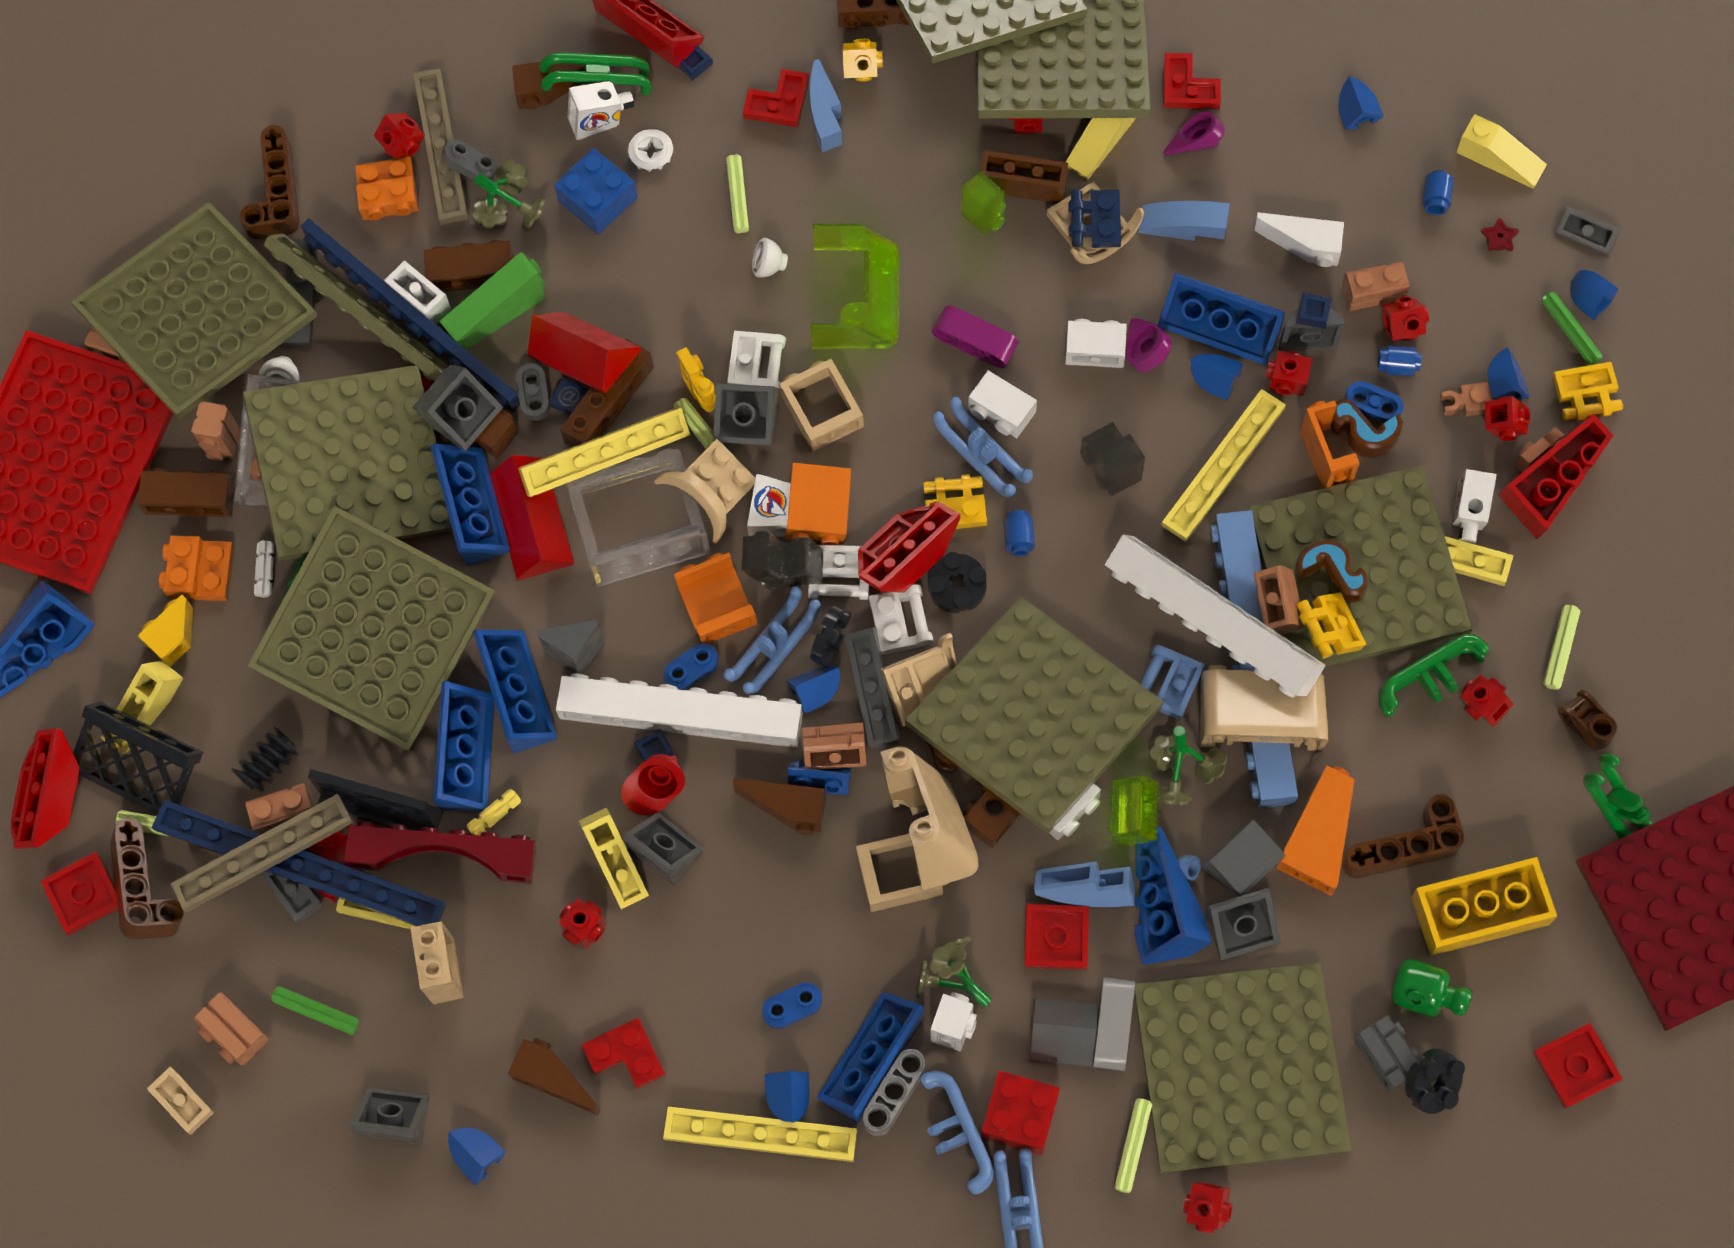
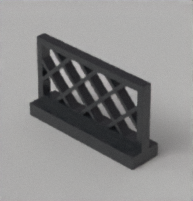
[73,701,203,814]
[308,769,444,831]

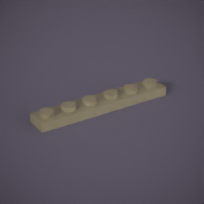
[413,68,468,225]
[170,794,354,913]

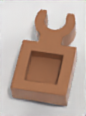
[1440,382,1494,417]
[1515,427,1564,473]

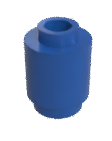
[1422,170,1454,215]
[1378,345,1422,377]
[1004,510,1035,557]

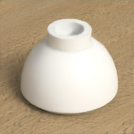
[752,237,788,278]
[258,356,299,388]

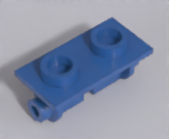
[788,759,851,795]

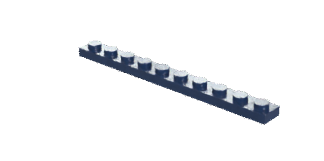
[301,218,520,412]
[151,800,447,926]

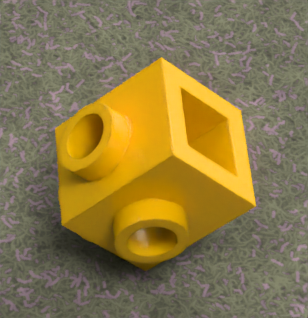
[843,39,883,81]

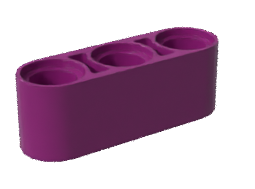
[931,305,1019,368]

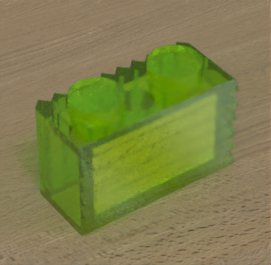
[961,172,1006,235]
[1109,775,1159,846]

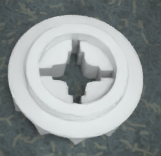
[628,129,674,172]

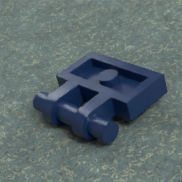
[1068,190,1121,248]

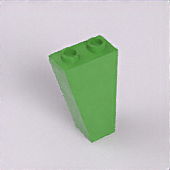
[440,252,546,350]

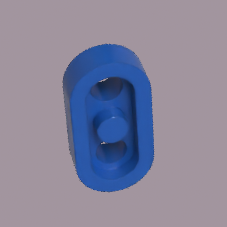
[1345,381,1403,424]
[663,643,719,691]
[762,983,822,1029]

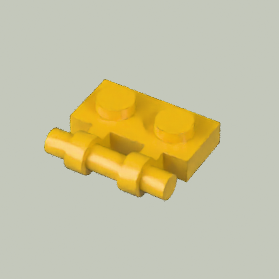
[676,347,716,412]
[1552,362,1623,422]
[923,474,987,529]
[1297,592,1367,659]

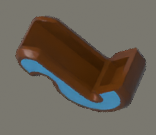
[1330,399,1403,458]
[1295,540,1368,603]

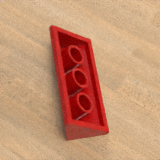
[592,0,705,68]
[527,312,641,393]
[489,455,574,581]

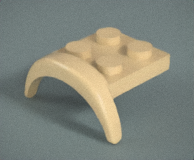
[1047,181,1144,264]
[654,439,756,544]
[880,633,957,726]

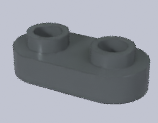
[442,140,498,181]
[516,363,550,421]

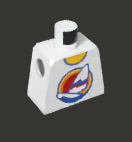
[567,81,634,140]
[1452,469,1497,544]
[747,474,791,537]

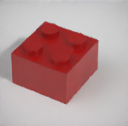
[981,1070,1060,1155]

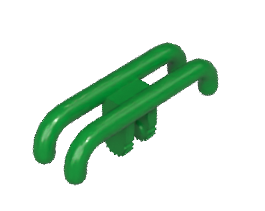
[539,52,652,96]
[1379,634,1490,717]
[1583,753,1654,839]

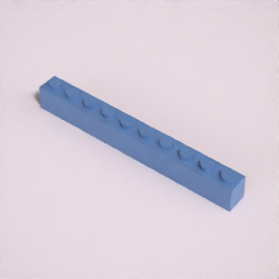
[1210,510,1298,809]

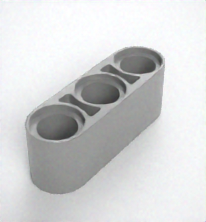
[1093,977,1135,1071]
[863,1049,925,1136]

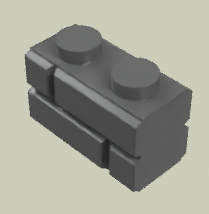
[1353,1016,1423,1093]

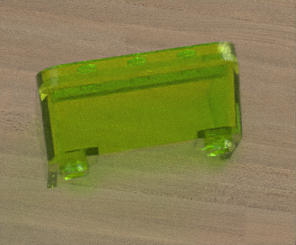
[810,224,900,349]

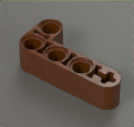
[239,125,299,239]
[1342,794,1464,878]
[110,817,184,939]

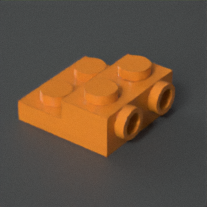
[355,157,419,221]
[159,536,235,601]

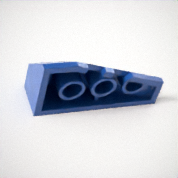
[0,581,95,698]
[1135,826,1212,965]

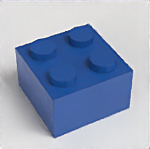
[554,148,638,235]

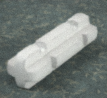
[254,540,275,598]

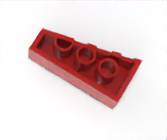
[1498,414,1614,539]

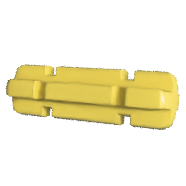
[466,789,521,836]

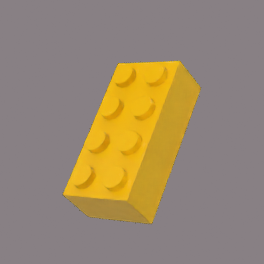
[1411,857,1557,956]

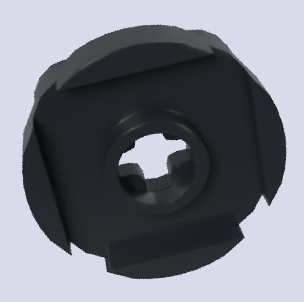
[928,552,987,613]
[810,606,851,668]
[1405,1049,1465,1114]

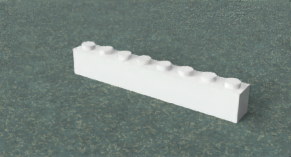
[1105,535,1326,698]
[556,673,803,748]

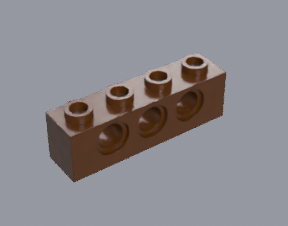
[837,0,910,29]
[560,338,654,447]
[962,786,1021,849]

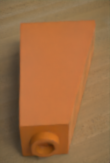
[1276,765,1355,896]

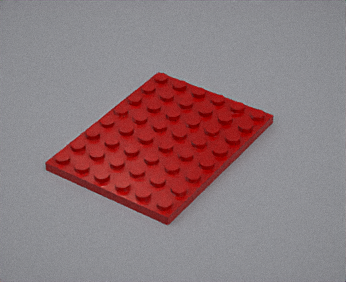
[0,330,173,595]

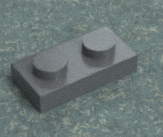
[261,871,323,925]

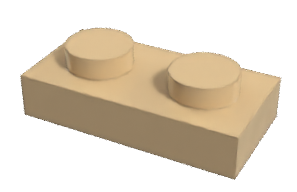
[147,1066,214,1135]

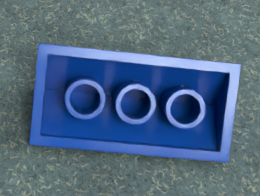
[1158,273,1286,365]
[431,444,510,566]
[473,630,558,754]
[433,681,494,812]
[817,991,924,1124]

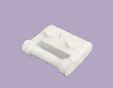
[727,331,786,389]
[809,545,869,600]
[869,585,934,655]

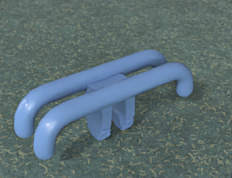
[933,397,1033,498]
[724,586,821,696]
[920,1070,994,1195]
[994,1147,1044,1248]

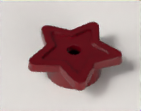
[1481,218,1519,252]

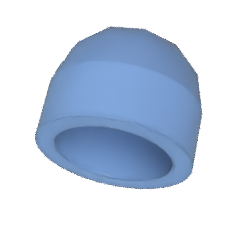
[1177,855,1201,881]

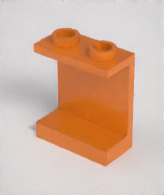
[1300,400,1360,489]
[785,463,851,545]
[674,552,757,644]

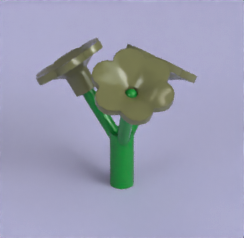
[473,159,545,229]
[1149,726,1228,805]
[916,936,992,1007]

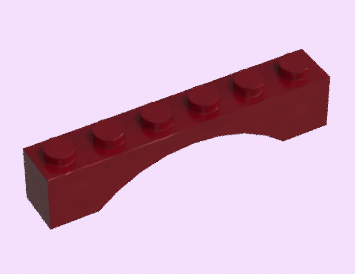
[344,822,536,884]

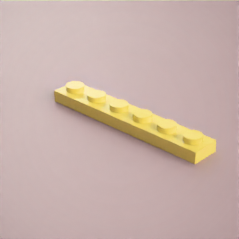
[1161,389,1286,542]
[518,407,690,497]
[663,1107,857,1162]

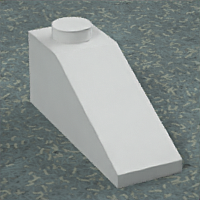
[1254,212,1344,267]

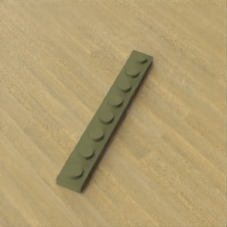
[264,233,450,382]

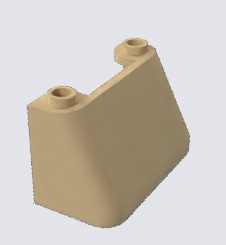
[1200,665,1328,751]
[880,747,979,891]

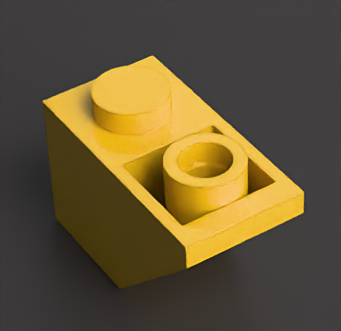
[137,595,193,667]

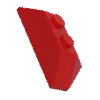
[858,501,961,593]
[10,728,80,850]

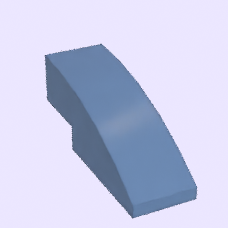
[810,59,843,153]
[1138,201,1230,241]
[1034,861,1135,907]

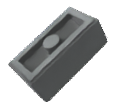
[1555,206,1621,255]

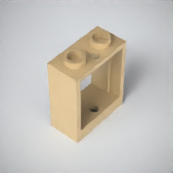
[779,359,864,452]
[856,834,947,912]
[410,921,464,1004]

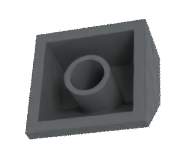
[412,364,503,451]
[713,383,780,445]

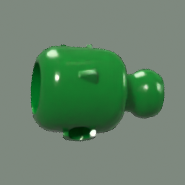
[1391,959,1473,1018]

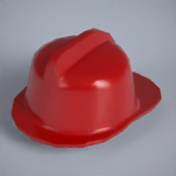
[621,754,686,815]

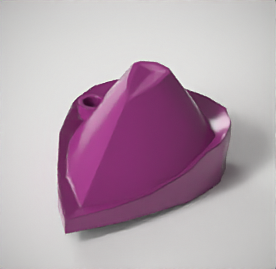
[1163,111,1225,156]
[1125,318,1172,373]

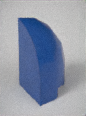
[1338,76,1384,130]
[1570,269,1619,320]
[1487,347,1530,401]
[1191,354,1244,400]
[787,666,840,713]
[765,1071,810,1123]
[448,1128,505,1186]

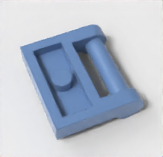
[1141,645,1205,720]

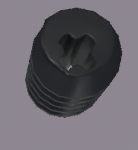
[231,726,299,792]

